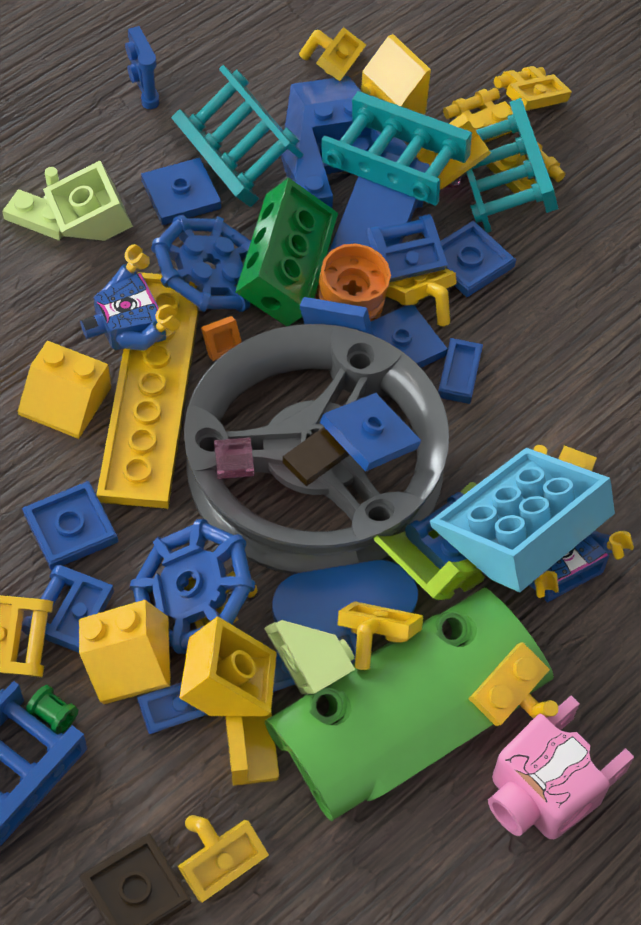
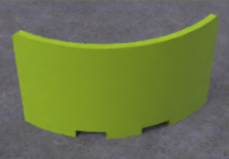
[373,482,485,600]

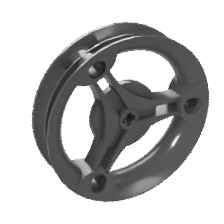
[184,324,449,575]

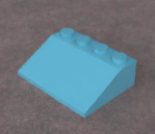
[430,448,615,592]

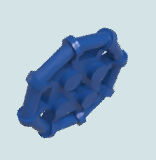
[151,215,251,312]
[130,519,256,654]

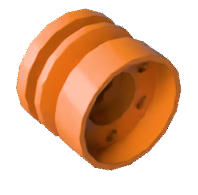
[316,244,391,322]

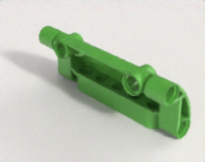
[265,588,554,821]

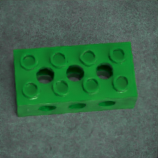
[235,178,338,327]

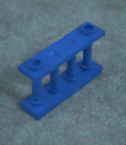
[0,681,87,846]

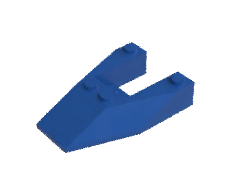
[281,76,423,209]

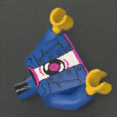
[80,244,180,351]
[528,530,634,602]

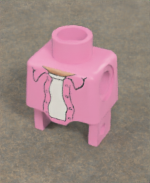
[488,696,634,839]

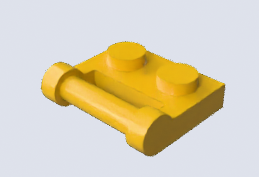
[0,595,53,677]

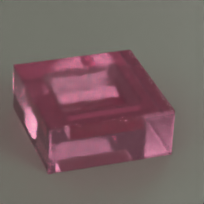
[214,437,254,479]

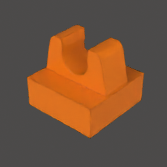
[201,316,242,361]

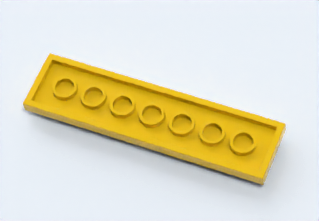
[96,272,199,509]

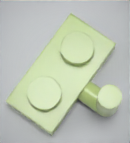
[2,167,63,240]

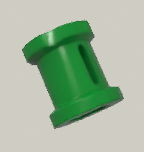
[26,685,79,735]

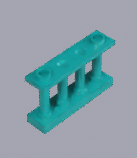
[171,65,304,207]
[321,91,472,205]
[466,98,559,233]

